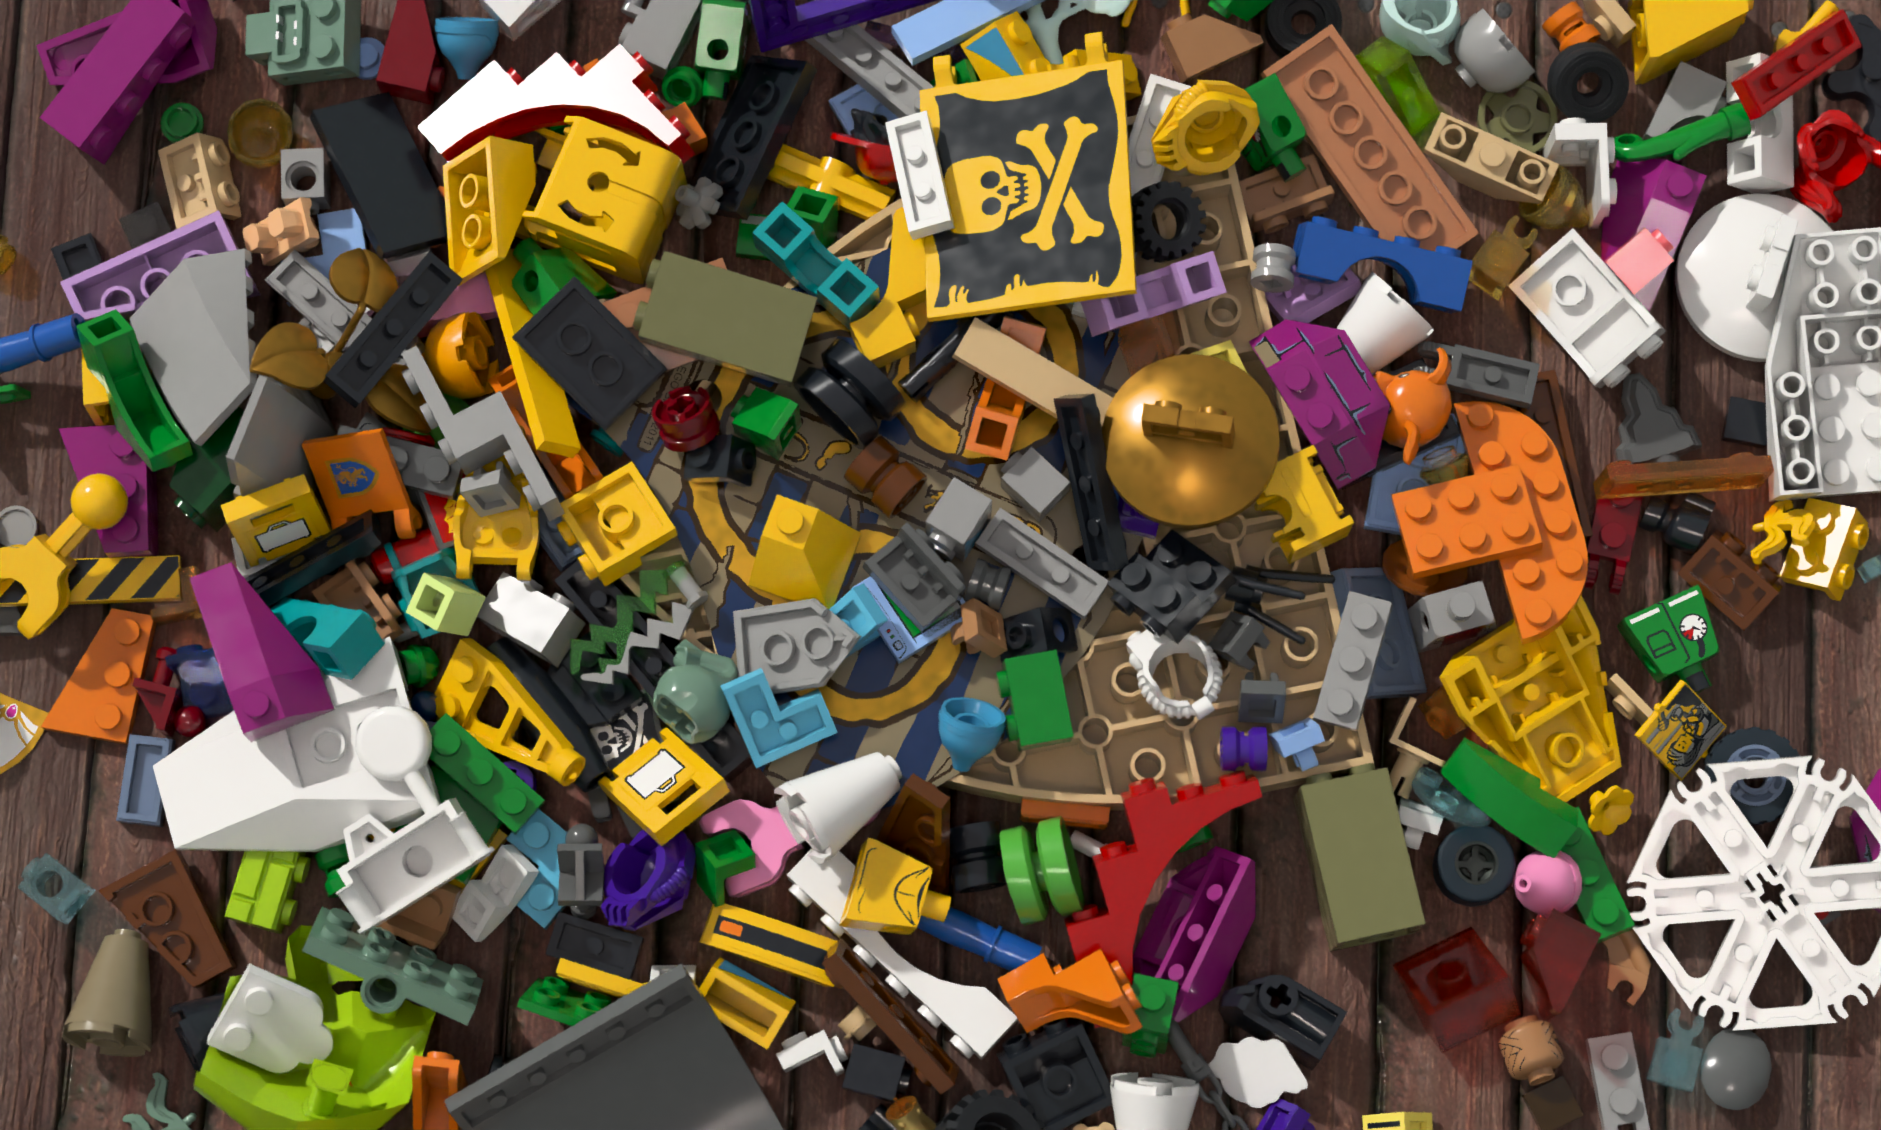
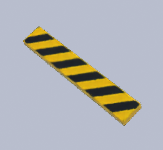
[0,555,182,607]

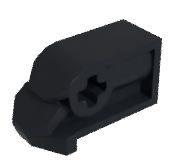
[1218,975,1347,1071]

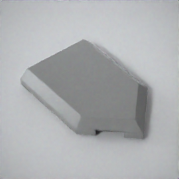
[733,598,861,694]

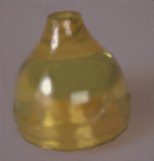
[1518,165,1590,230]

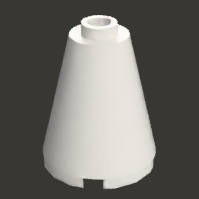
[1336,272,1434,375]
[774,752,902,864]
[1110,1072,1199,1130]

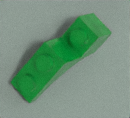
[76,309,193,472]

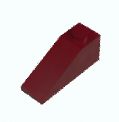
[376,0,445,105]

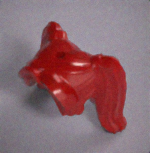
[1790,110,1881,224]

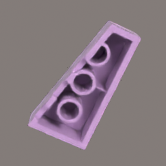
[60,210,261,322]

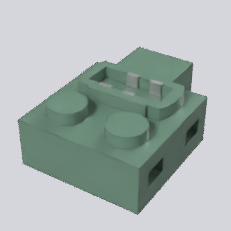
[245,0,361,86]

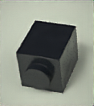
[842,1043,912,1103]

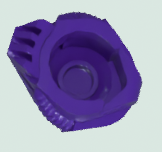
[601,829,696,930]

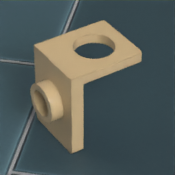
[1604,673,1655,726]

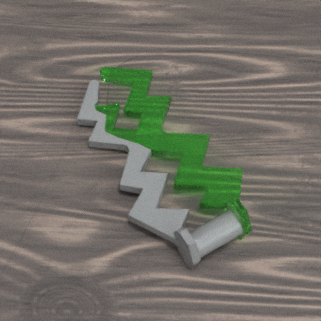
[570,560,708,685]

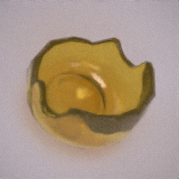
[228,98,293,169]

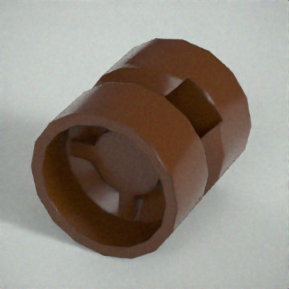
[844,436,927,519]

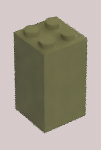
[633,251,818,387]
[1293,763,1426,952]

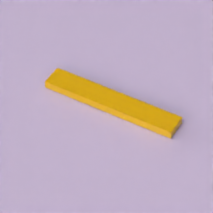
[485,249,581,458]

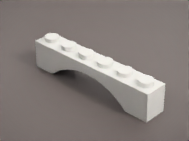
[787,848,1018,1060]

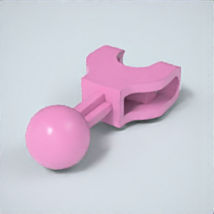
[699,799,881,897]

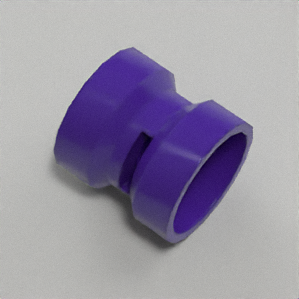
[1220,727,1268,771]

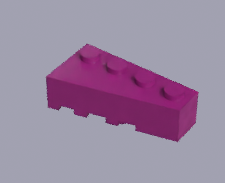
[40,0,196,165]

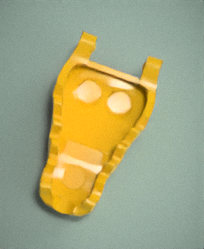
[453,424,540,581]

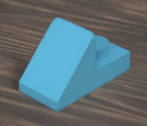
[829,584,888,658]

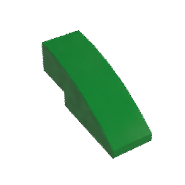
[1441,737,1578,858]

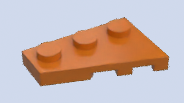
[41,608,158,745]

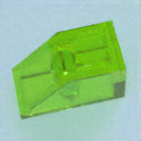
[1355,36,1440,137]

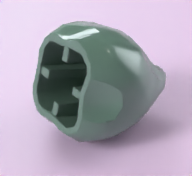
[653,639,738,744]

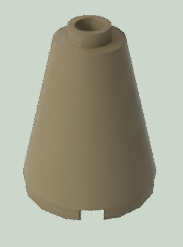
[62,929,153,1057]

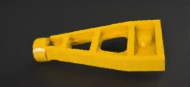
[434,638,586,786]

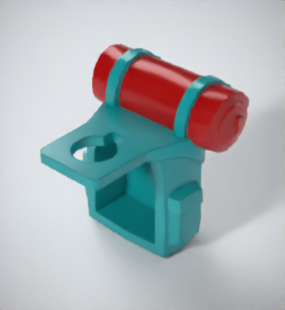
[370,527,480,639]

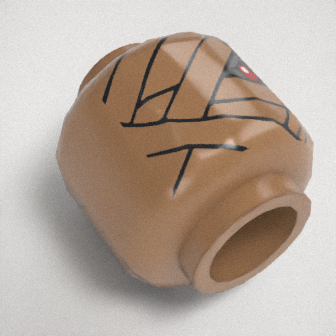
[1498,1015,1564,1085]

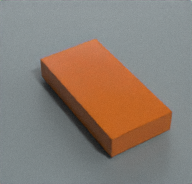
[1020,799,1110,830]

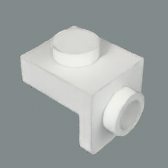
[776,1030,848,1076]

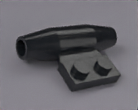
[487,630,643,792]

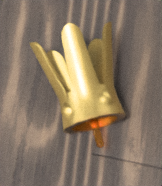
[886,1096,937,1130]

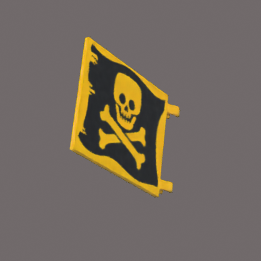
[920,32,1137,322]

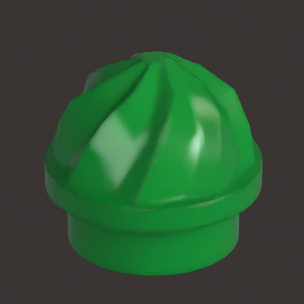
[662,66,703,108]
[398,644,440,688]

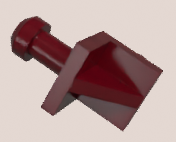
[132,646,207,738]

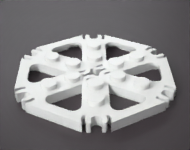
[1627,755,1881,1031]

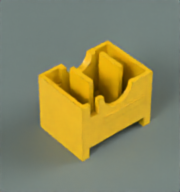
[1254,445,1354,564]

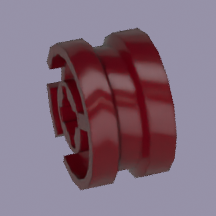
[651,386,721,452]

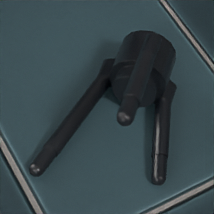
[1225,565,1335,645]

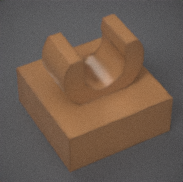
[950,598,1007,658]

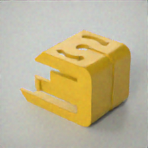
[515,116,687,284]

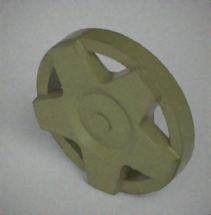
[1477,80,1557,154]

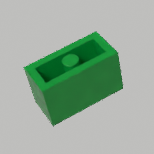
[996,649,1074,751]

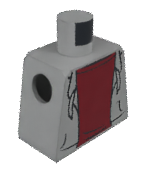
[1408,581,1497,653]

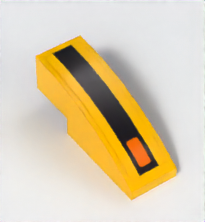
[700,903,838,987]

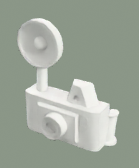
[336,706,495,935]

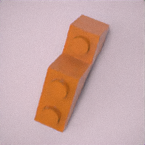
[487,364,604,500]
[997,949,1143,1034]
[412,1051,468,1130]

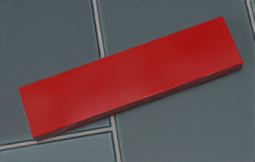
[1731,9,1862,121]

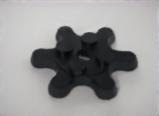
[1821,14,1881,142]

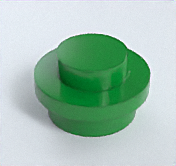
[161,103,204,143]

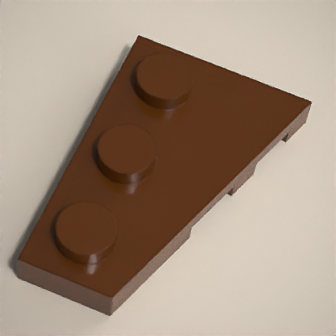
[876,773,950,895]
[98,849,237,988]

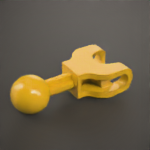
[0,473,128,640]

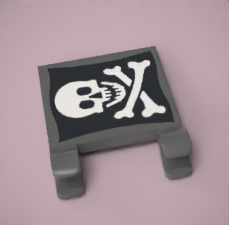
[588,689,680,823]

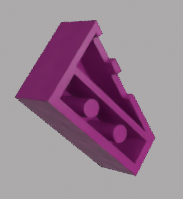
[58,425,159,558]

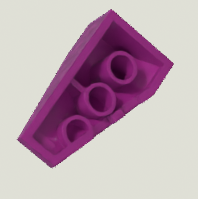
[36,0,217,85]
[1600,159,1707,312]
[190,562,335,742]

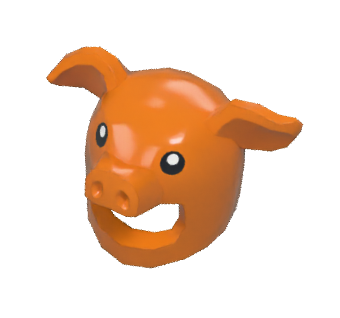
[1373,347,1452,465]

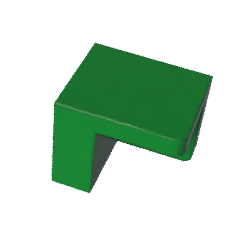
[695,829,756,907]

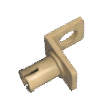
[1388,696,1445,799]

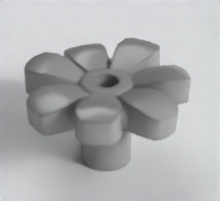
[675,177,723,230]

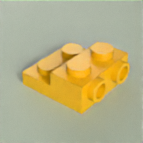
[556,461,678,587]

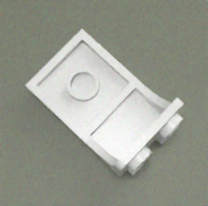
[1508,228,1666,389]

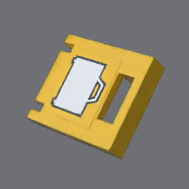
[221,474,331,568]
[598,727,730,847]

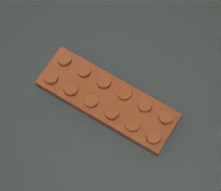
[1260,24,1479,252]

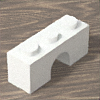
[1726,53,1794,194]

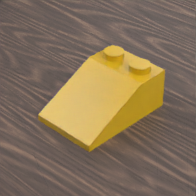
[443,136,537,287]

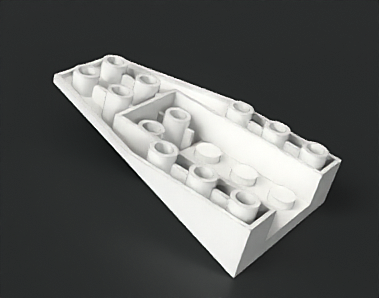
[1765,227,1881,502]
[153,636,441,852]

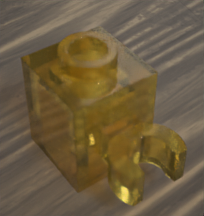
[1469,215,1538,300]

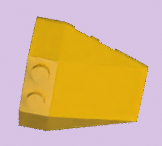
[1439,596,1622,802]

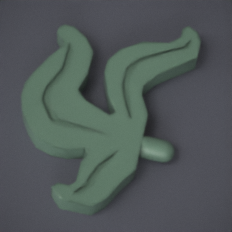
[123,1072,197,1130]

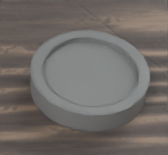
[0,506,39,547]

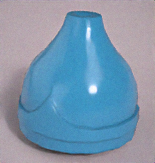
[434,17,499,80]
[938,697,1006,772]

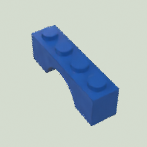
[1290,216,1473,314]

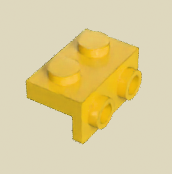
[1780,497,1869,601]

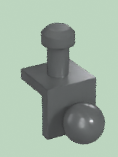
[557,823,605,920]

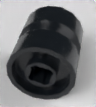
[950,821,1007,894]

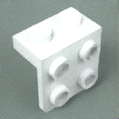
[1542,118,1617,229]

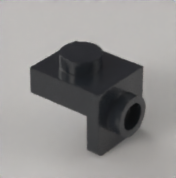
[684,434,756,487]

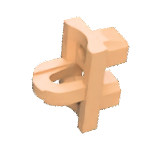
[242,197,320,266]

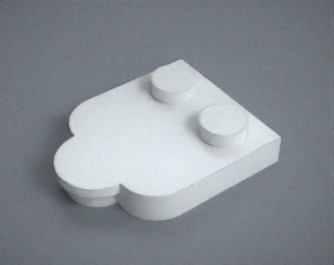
[207,963,333,1073]

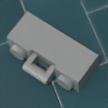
[618,0,703,80]

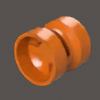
[1542,1,1601,52]

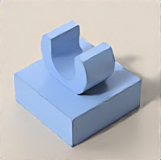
[1269,717,1325,772]

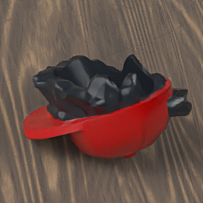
[830,109,898,185]

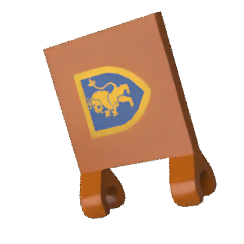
[301,428,423,539]

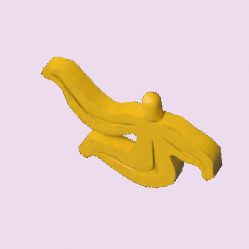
[1751,500,1815,565]

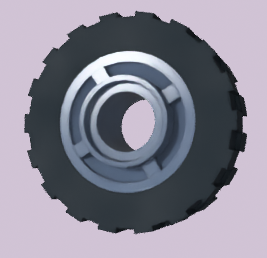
[1703,727,1800,826]

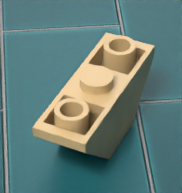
[1423,112,1559,204]

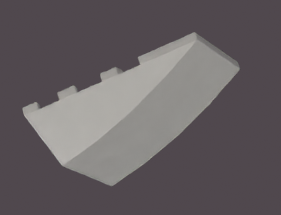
[129,248,257,446]
[226,375,337,520]

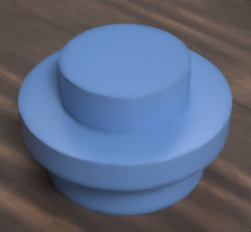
[357,37,385,80]

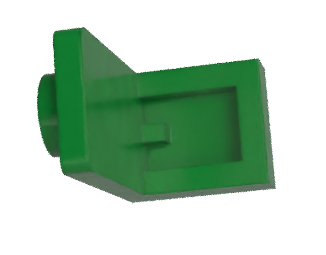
[1122,973,1179,1058]

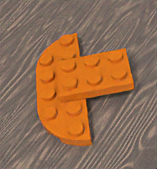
[1391,401,1588,645]

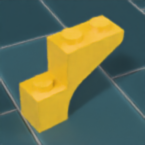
[850,207,926,368]

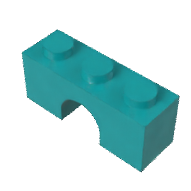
[752,201,880,330]
[270,597,385,680]

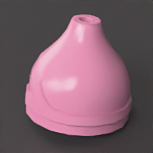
[1512,850,1582,916]

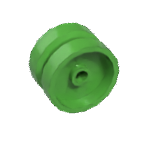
[1000,816,1085,926]

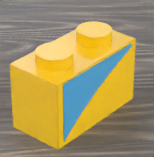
[960,11,1051,81]
[699,957,796,1049]

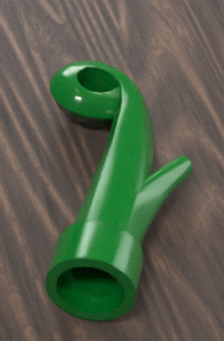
[1614,102,1751,162]

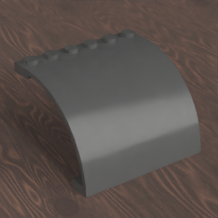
[444,963,784,1130]

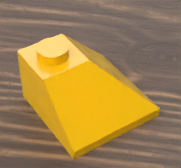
[748,494,861,609]

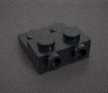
[1107,529,1237,644]
[996,1018,1112,1130]

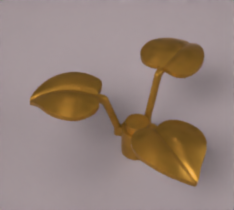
[249,248,431,433]

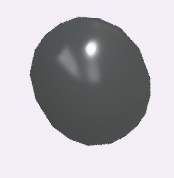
[1700,1027,1772,1110]

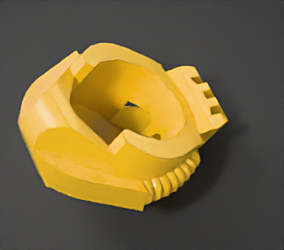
[1151,79,1260,176]

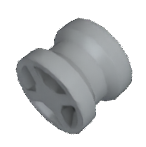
[1250,243,1296,293]

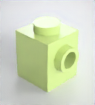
[406,572,486,636]

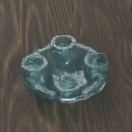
[1411,767,1492,828]

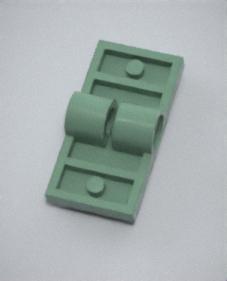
[302,907,484,1025]

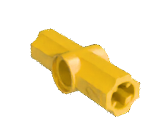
[767,144,896,220]

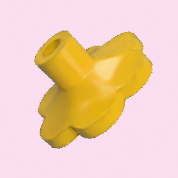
[1588,785,1634,835]

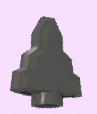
[1615,372,1702,478]

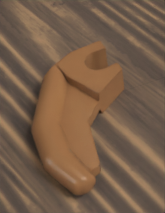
[1602,929,1651,1007]

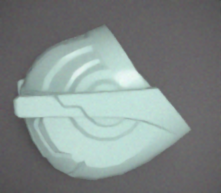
[1379,0,1461,65]

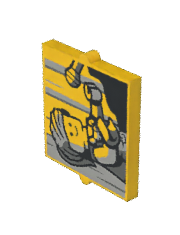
[1635,679,1727,781]

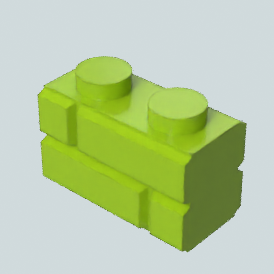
[225,851,311,934]

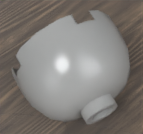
[1454,8,1535,93]

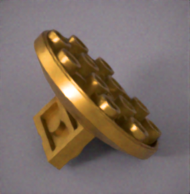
[1102,354,1280,529]

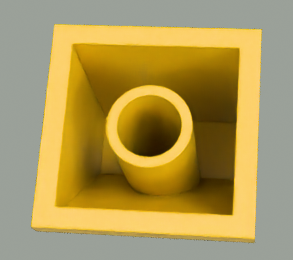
[1628,0,1754,84]

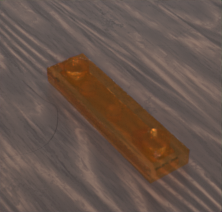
[1593,452,1774,499]

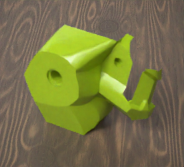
[194,925,436,1130]

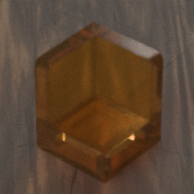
[1118,314,1175,377]
[150,566,202,626]

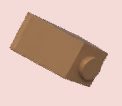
[1160,13,1264,84]

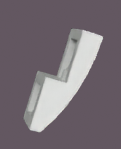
[453,845,540,942]

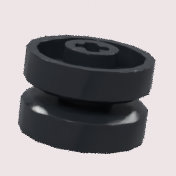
[794,339,906,450]

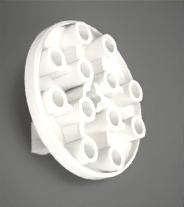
[1675,193,1833,362]

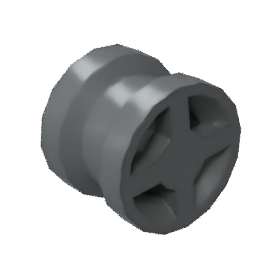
[965,558,1012,611]

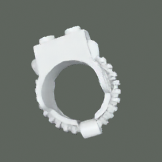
[1126,630,1223,721]

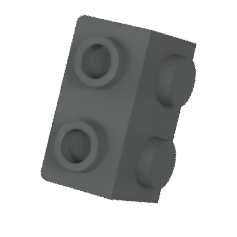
[863,523,966,633]

